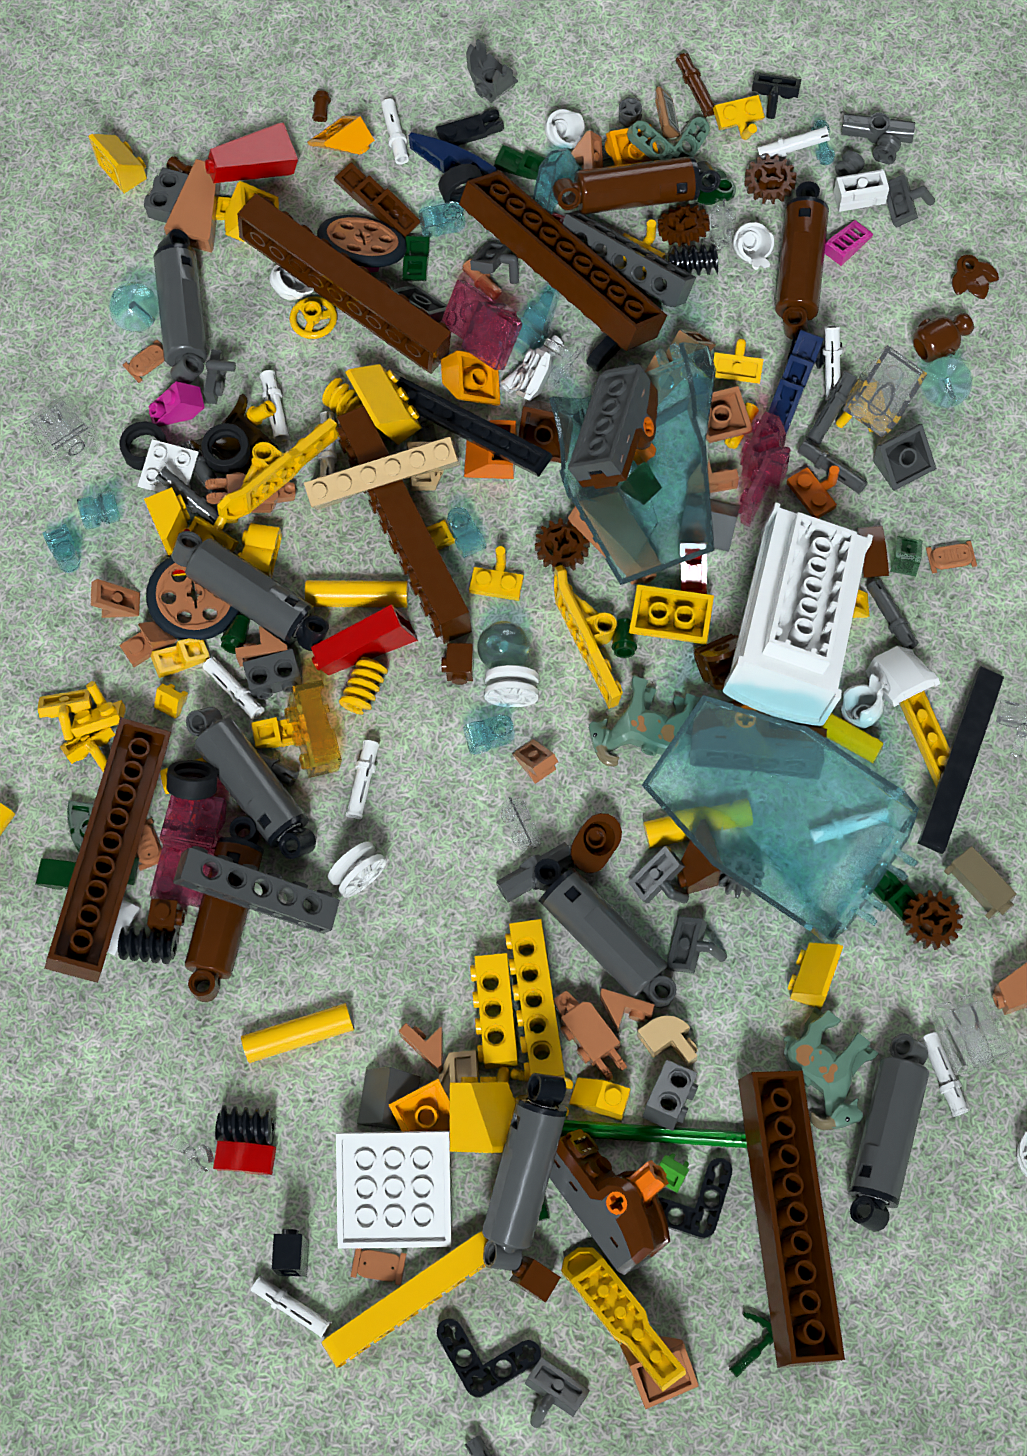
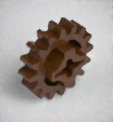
[744,154,797,204]
[658,204,710,247]
[535,518,590,572]
[902,890,963,950]

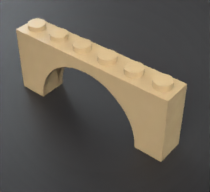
[304,437,460,510]

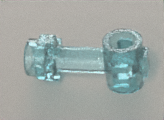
[811,120,835,165]

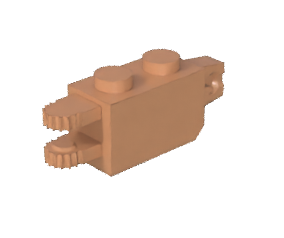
[205,472,296,513]
[554,991,627,1081]

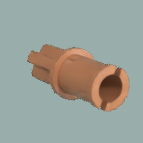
[462,259,502,300]

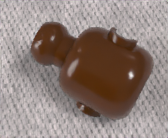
[912,313,974,363]

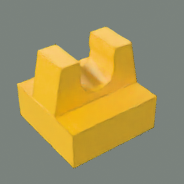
[154,683,188,719]

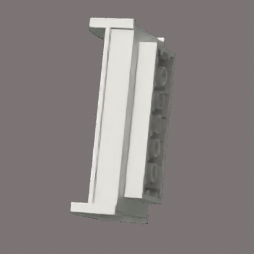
[723,502,873,726]

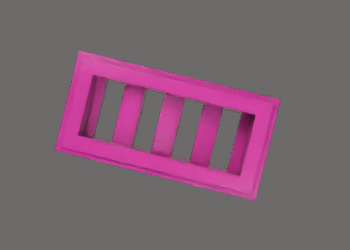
[825,220,873,266]

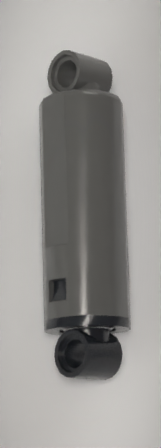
[153,229,208,384]
[171,531,329,651]
[186,707,316,859]
[532,858,677,1008]
[848,1033,929,1232]
[482,1073,568,1271]

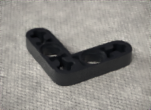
[658,1158,733,1239]
[437,1318,541,1398]

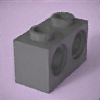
[144,167,188,223]
[243,649,303,700]
[642,1060,699,1131]

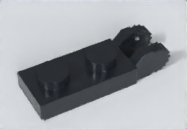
[436,109,504,146]

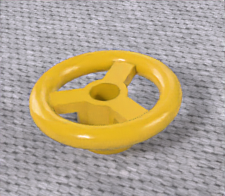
[289,296,337,339]

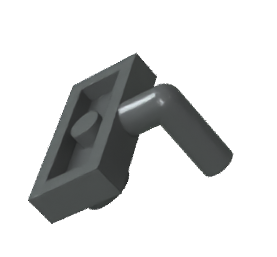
[887,174,935,228]
[470,241,519,284]
[204,349,236,404]
[628,846,689,904]
[667,916,727,974]
[525,1357,590,1428]

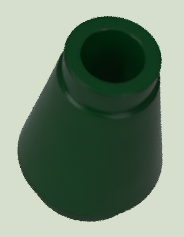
[221,615,250,654]
[612,618,637,658]

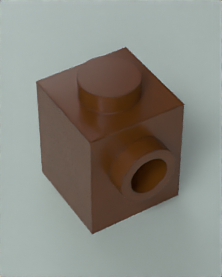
[441,643,474,685]
[147,898,185,935]
[509,1256,561,1302]

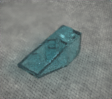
[533,148,581,215]
[506,288,559,357]

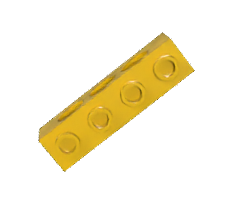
[470,953,518,1069]

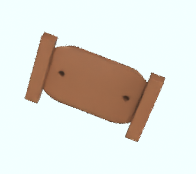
[123,340,164,383]
[926,541,977,574]
[136,818,167,871]
[350,1248,407,1286]

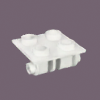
[138,439,199,492]

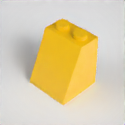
[450,1077,516,1153]

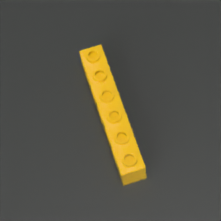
[505,919,566,1083]

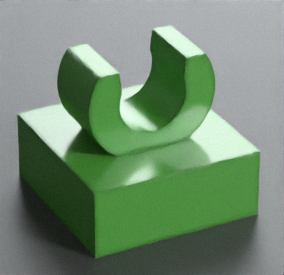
[659,1153,690,1193]

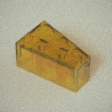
[284,680,342,778]

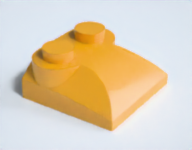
[605,124,659,166]
[389,1079,450,1131]

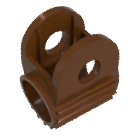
[693,633,738,690]

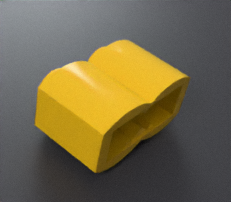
[238,523,282,578]

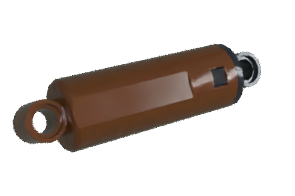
[552,156,721,214]
[775,181,829,339]
[184,816,264,1002]

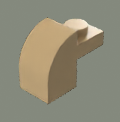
[637,1016,698,1067]

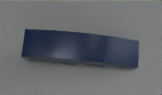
[408,132,497,176]
[763,330,824,434]

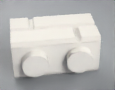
[834,169,889,212]

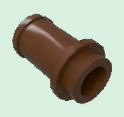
[312,90,331,122]
[166,156,193,175]

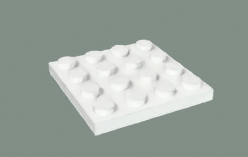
[336,1131,452,1249]

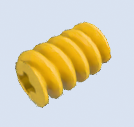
[322,377,364,416]
[339,657,388,715]

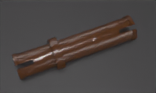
[675,53,715,118]

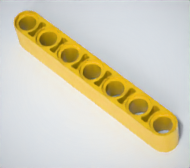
[321,1231,488,1368]

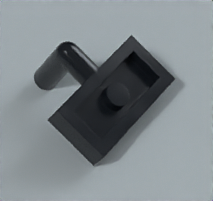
[752,72,802,119]

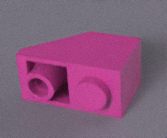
[148,381,205,427]

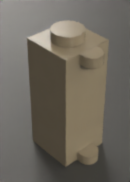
[944,846,1017,920]

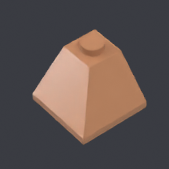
[688,386,753,444]
[620,1336,699,1409]

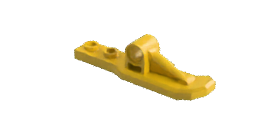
[217,418,338,520]
[554,565,623,709]
[561,1247,686,1392]

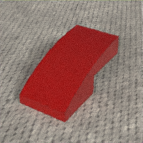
[213,1141,276,1175]

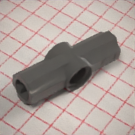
[841,112,915,144]
[496,842,574,903]

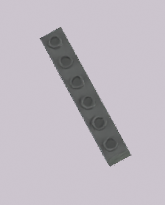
[562,210,696,307]
[173,846,340,934]

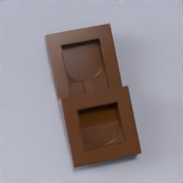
[857,526,889,578]

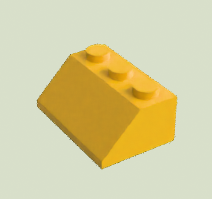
[345,364,422,445]
[629,584,714,645]

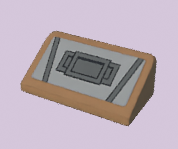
[655,87,680,139]

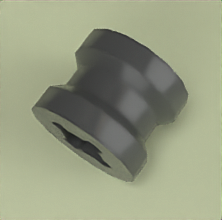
[619,98,642,127]
[873,134,901,165]
[835,151,865,177]

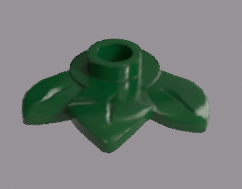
[697,168,736,205]

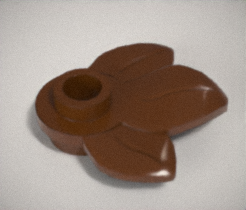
[952,255,999,299]

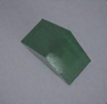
[620,461,662,505]
[891,536,923,577]

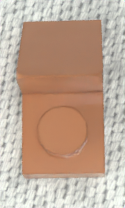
[567,130,603,170]
[687,457,739,497]
[91,579,140,618]
[119,621,177,667]
[235,626,288,667]
[512,739,558,784]
[600,988,655,1033]
[399,1023,443,1074]

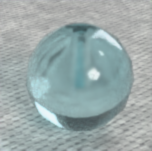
[108,282,159,332]
[921,357,972,408]
[477,620,530,669]

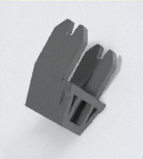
[466,39,518,103]

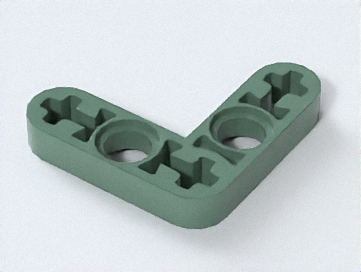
[627,117,710,161]

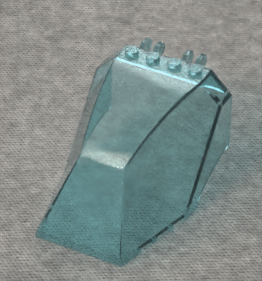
[549,342,716,585]
[642,695,919,944]

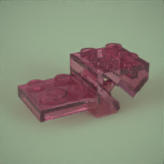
[441,280,522,370]
[739,411,791,527]
[150,795,227,907]

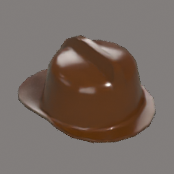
[571,813,622,873]

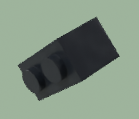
[271,1229,309,1277]

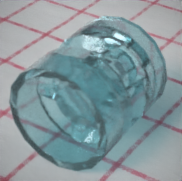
[77,490,120,530]

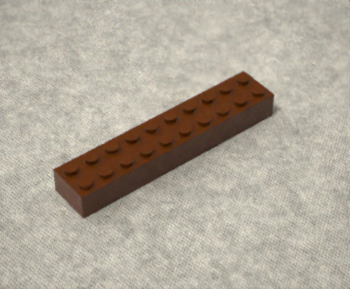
[459,170,667,351]
[237,193,451,374]
[335,406,472,644]
[44,717,171,983]
[738,1071,845,1368]

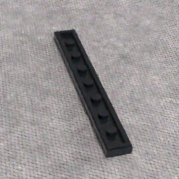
[396,377,553,477]
[918,666,1004,854]

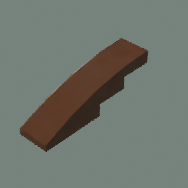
[334,162,421,239]

